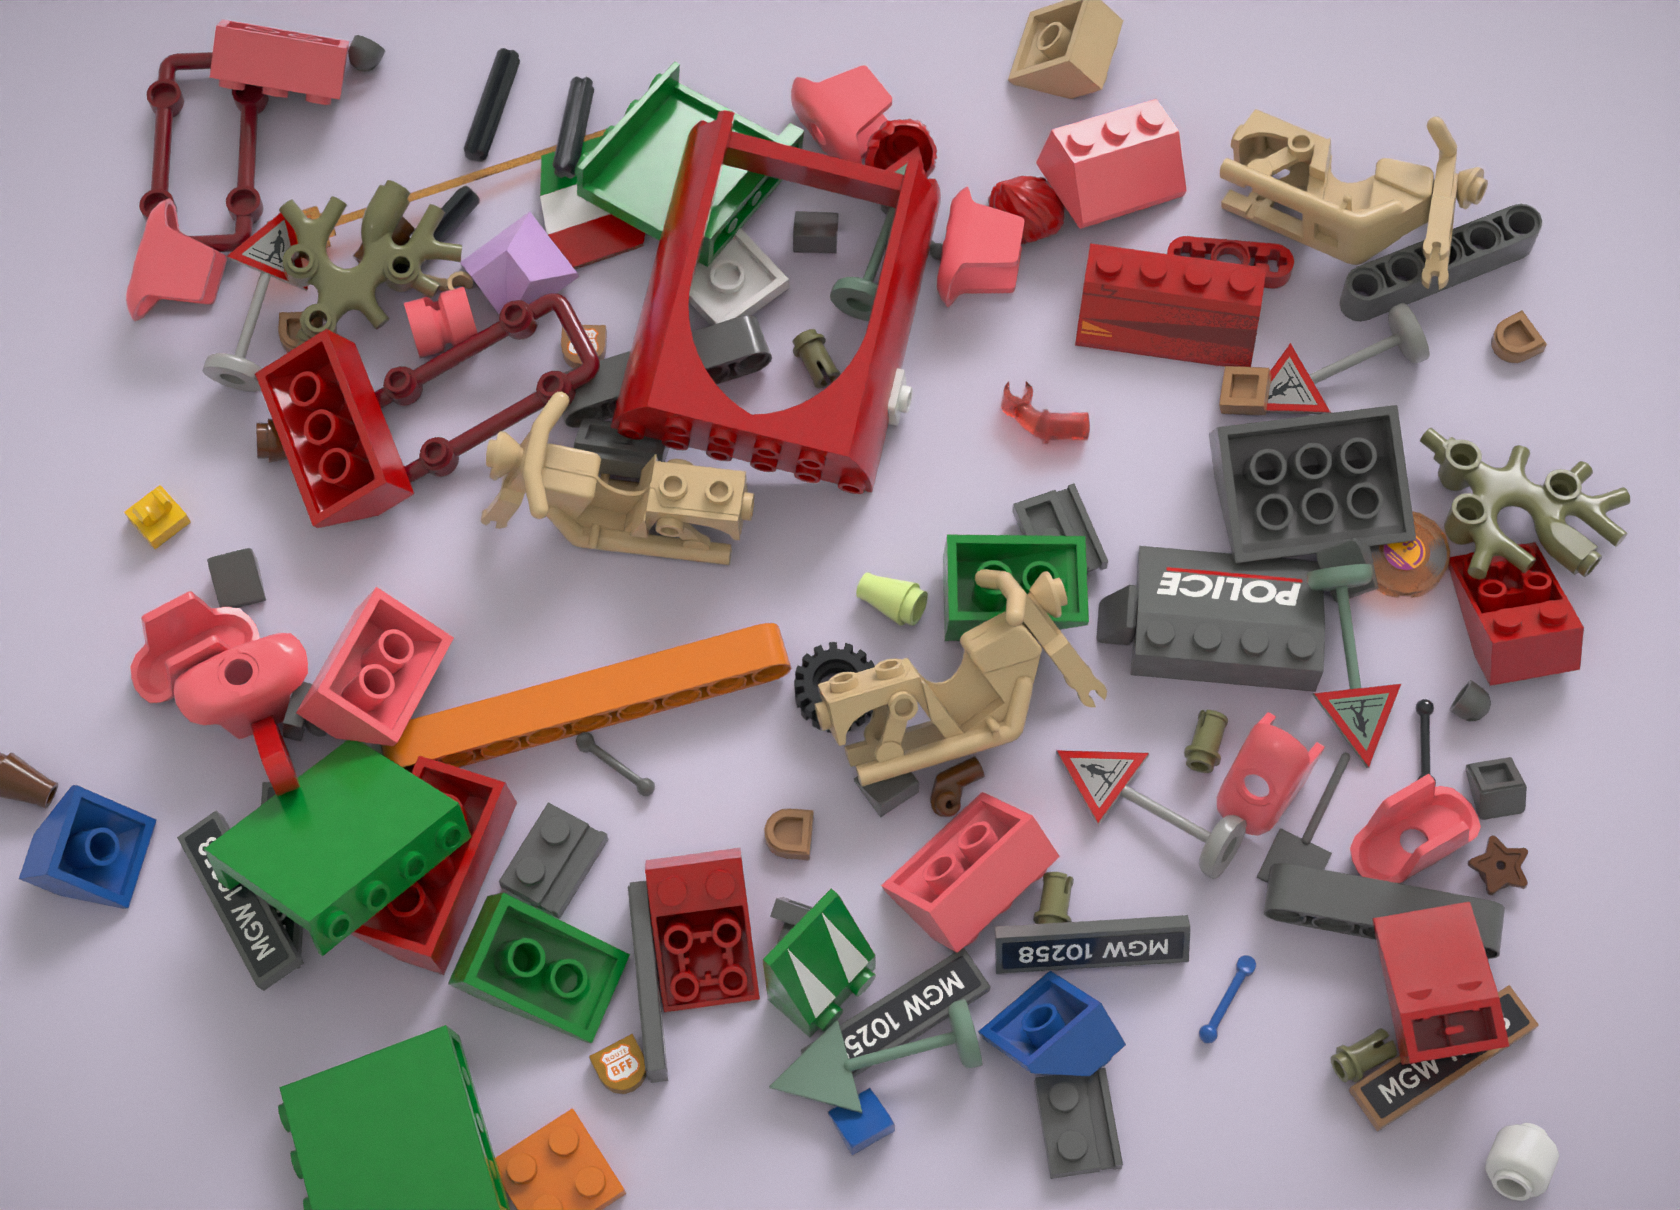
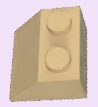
[1008,0,1124,99]

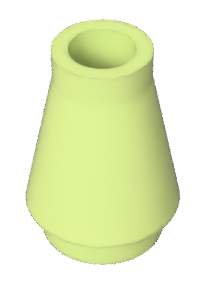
[856,572,928,626]

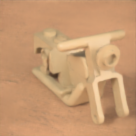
[1220,109,1488,290]
[481,392,755,565]
[814,569,1107,787]

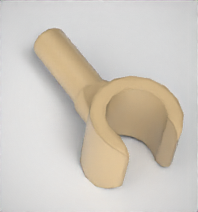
[423,271,473,295]

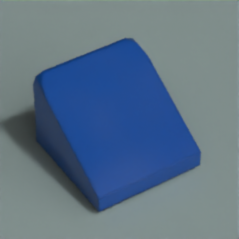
[828,1088,895,1155]

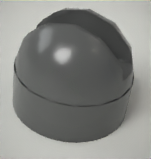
[348,35,385,72]
[1450,680,1491,722]

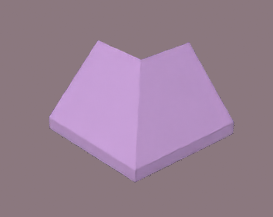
[460,211,579,316]

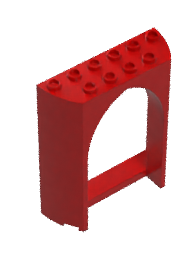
[610,110,941,494]

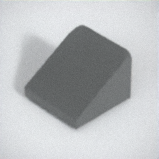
[793,211,839,254]
[1316,538,1379,603]
[207,548,266,608]
[1096,585,1138,646]
[1465,757,1527,820]
[854,772,919,818]

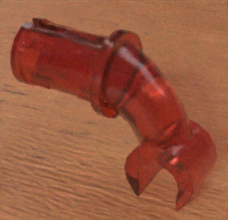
[1001,381,1090,444]

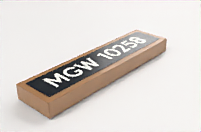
[1348,985,1539,1132]

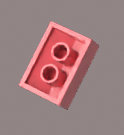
[210,19,349,105]
[1036,99,1187,229]
[296,587,454,746]
[881,792,1060,953]

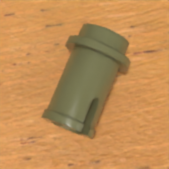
[792,329,841,388]
[1184,710,1228,773]
[1033,872,1074,924]
[1330,1028,1397,1082]

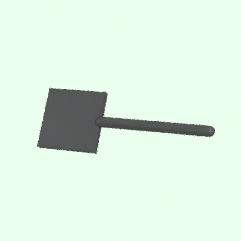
[1256,752,1350,883]

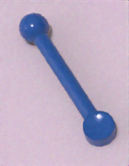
[1199,955,1256,1043]

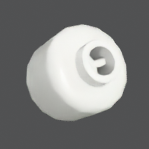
[1485,1123,1559,1201]

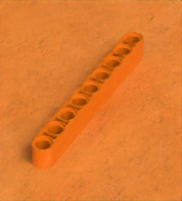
[380,623,792,773]

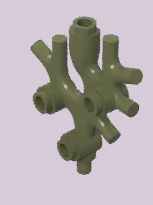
[279,180,462,347]
[1420,428,1630,579]

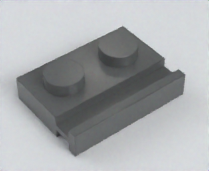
[574,418,669,479]
[1012,483,1108,575]
[499,802,609,919]
[1034,1068,1123,1179]

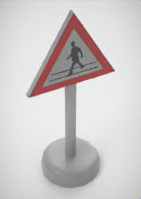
[202,212,308,392]
[1266,303,1430,415]
[1056,750,1247,879]

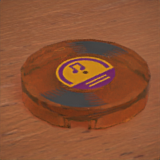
[1370,511,1451,598]

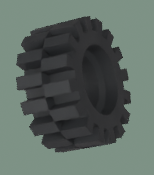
[794,642,875,733]

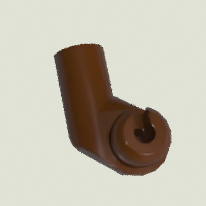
[930,756,985,817]

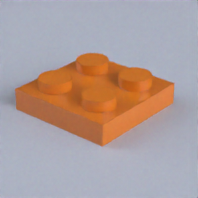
[495,1108,626,1210]

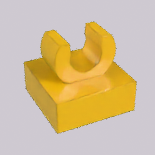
[124,485,191,549]

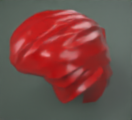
[865,118,938,178]
[988,176,1065,245]

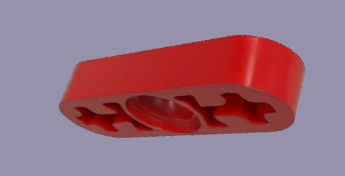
[1167,236,1294,289]
[250,715,300,797]

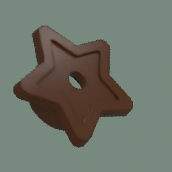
[1467,835,1528,895]

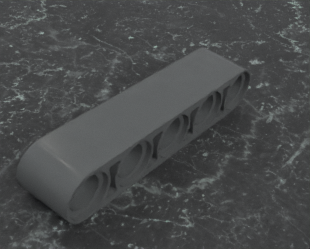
[1339,204,1542,322]
[562,315,772,428]
[1264,863,1505,959]

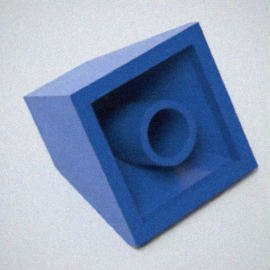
[19,785,157,909]
[978,970,1126,1076]

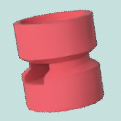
[404,287,477,358]

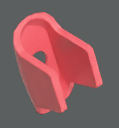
[791,65,892,164]
[937,186,1024,307]
[126,198,227,321]
[130,591,260,703]
[174,633,308,739]
[1216,712,1325,836]
[1350,774,1481,883]

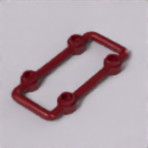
[139,52,269,252]
[375,293,600,483]

